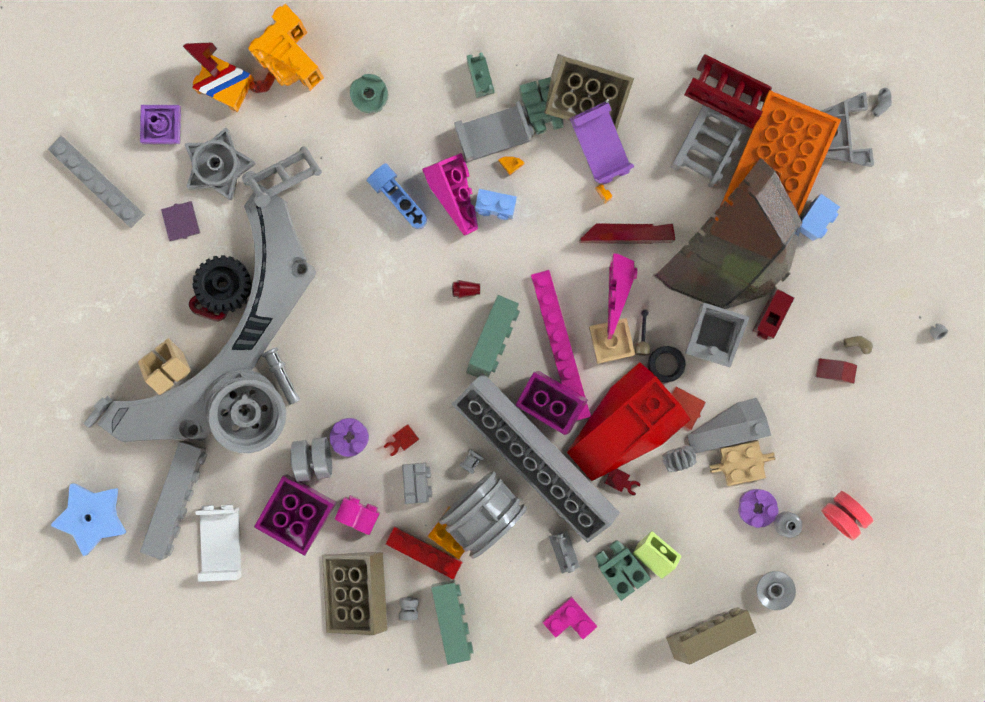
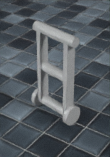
[242,146,322,207]

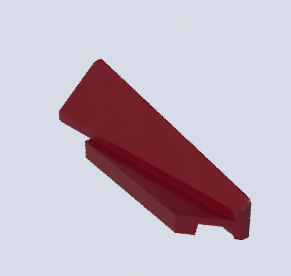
[579,223,675,244]

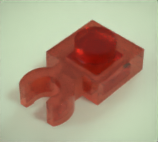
[384,424,419,456]

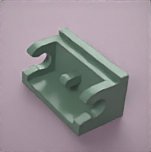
[466,53,495,98]

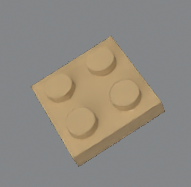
[589,318,635,364]

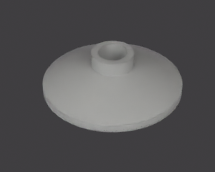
[757,571,796,610]

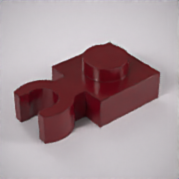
[604,468,641,495]

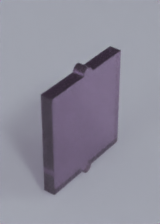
[161,201,200,241]

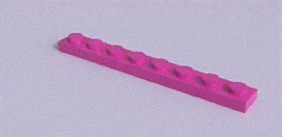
[531,270,591,420]

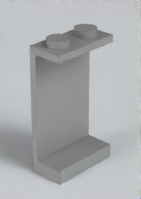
[454,101,534,162]

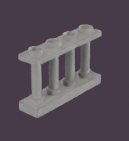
[670,105,748,188]

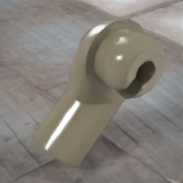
[843,336,873,354]

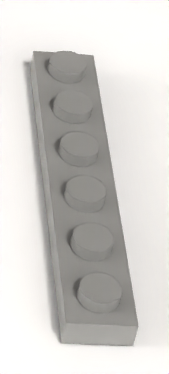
[48,136,145,228]

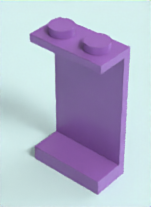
[569,102,634,184]

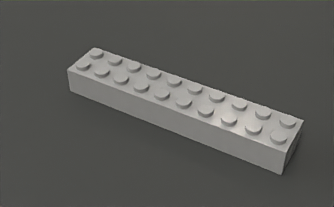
[452,373,620,543]

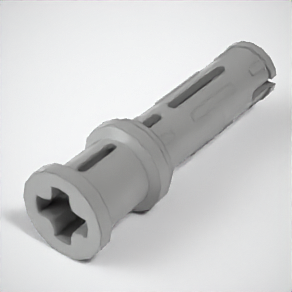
[262,347,300,405]

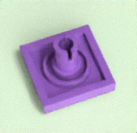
[140,105,181,144]

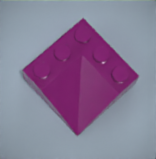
[254,474,337,556]

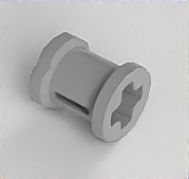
[459,449,484,474]

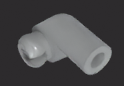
[872,88,892,117]

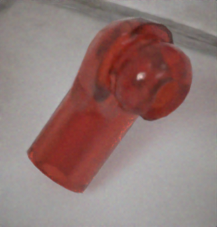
[249,72,276,93]

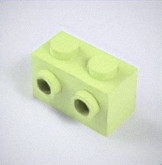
[632,531,682,579]

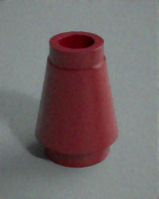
[452,280,480,299]

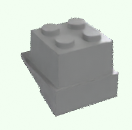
[685,303,749,367]

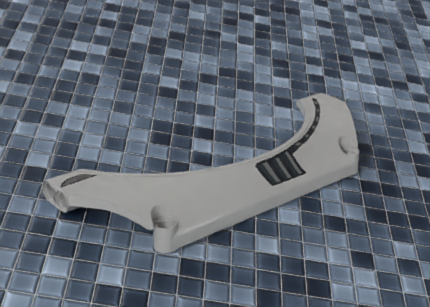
[98,184,316,443]

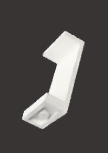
[196,504,241,582]

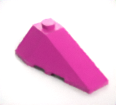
[422,153,478,236]
[607,253,638,339]

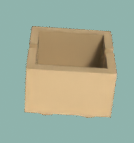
[138,338,191,395]

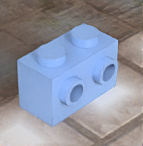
[475,189,517,220]
[795,194,840,241]

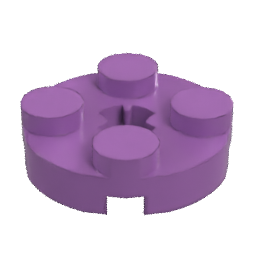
[330,418,369,457]
[738,489,779,528]

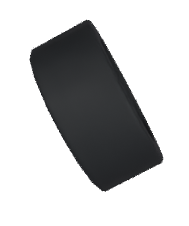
[647,346,686,382]

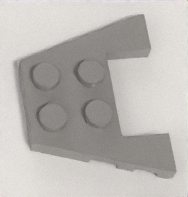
[822,92,874,167]

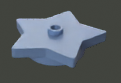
[51,483,126,556]

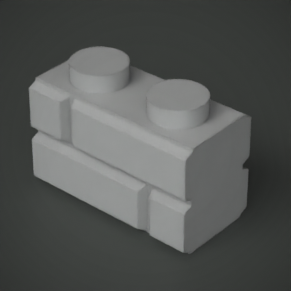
[402,462,432,504]

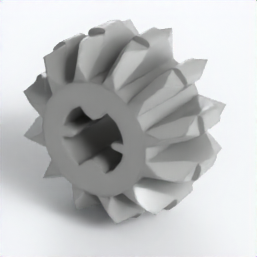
[663,446,697,472]

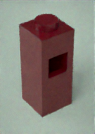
[753,289,795,341]

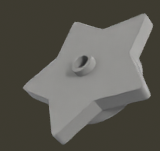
[185,128,256,200]

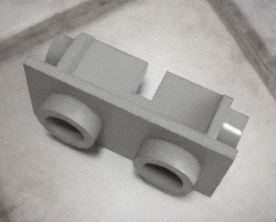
[549,531,580,573]

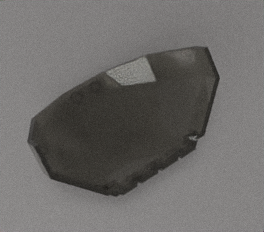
[653,158,803,309]

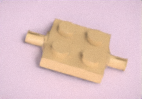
[709,440,775,486]

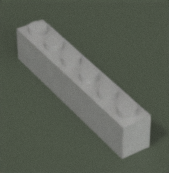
[140,441,207,560]

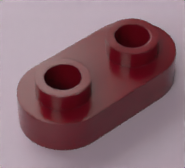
[189,295,227,322]

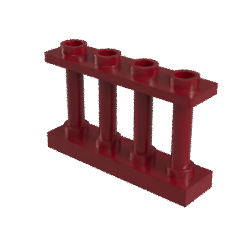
[684,54,772,129]

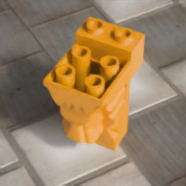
[248,4,324,91]

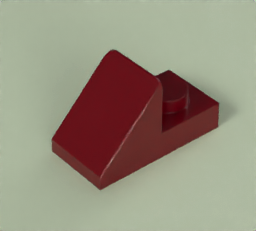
[183,42,221,78]

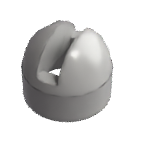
[930,324,948,340]

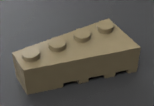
[666,607,757,665]

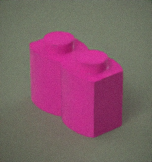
[334,495,380,535]

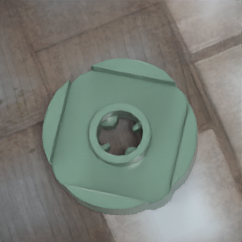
[350,74,388,113]

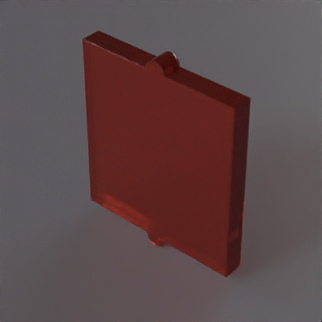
[672,386,706,430]

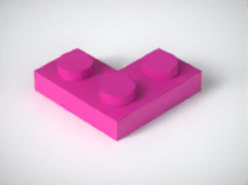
[543,596,597,639]

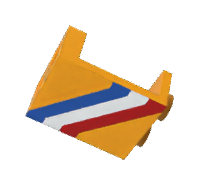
[192,55,254,112]

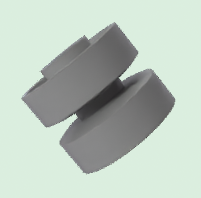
[291,437,332,482]

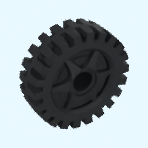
[192,255,252,314]

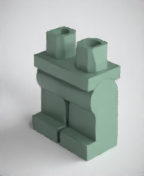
[519,77,564,135]
[595,540,651,601]

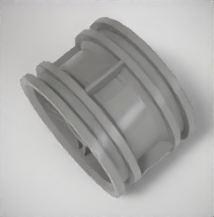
[204,369,286,453]
[439,471,527,559]

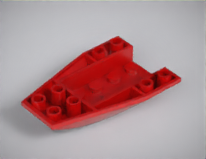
[567,362,691,481]

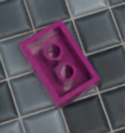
[515,371,588,435]

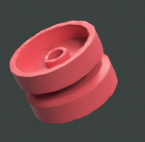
[821,491,873,541]

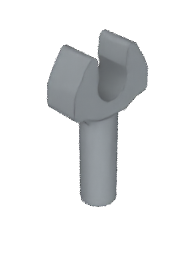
[84,396,113,427]

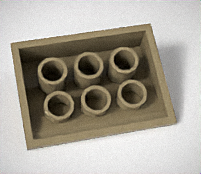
[545,54,634,131]
[322,552,387,635]

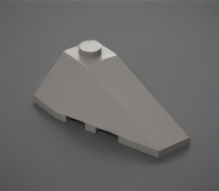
[687,398,771,453]

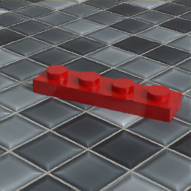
[386,527,463,580]

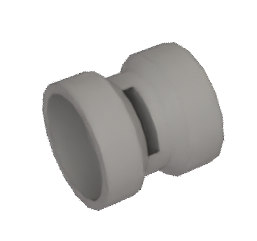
[399,597,419,620]

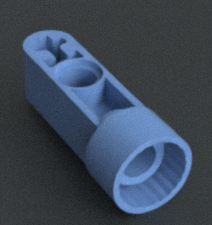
[366,163,427,229]

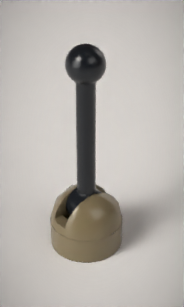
[635,309,650,356]

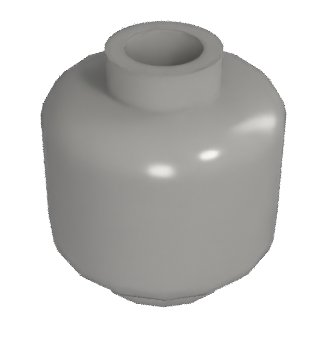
[774,511,802,538]

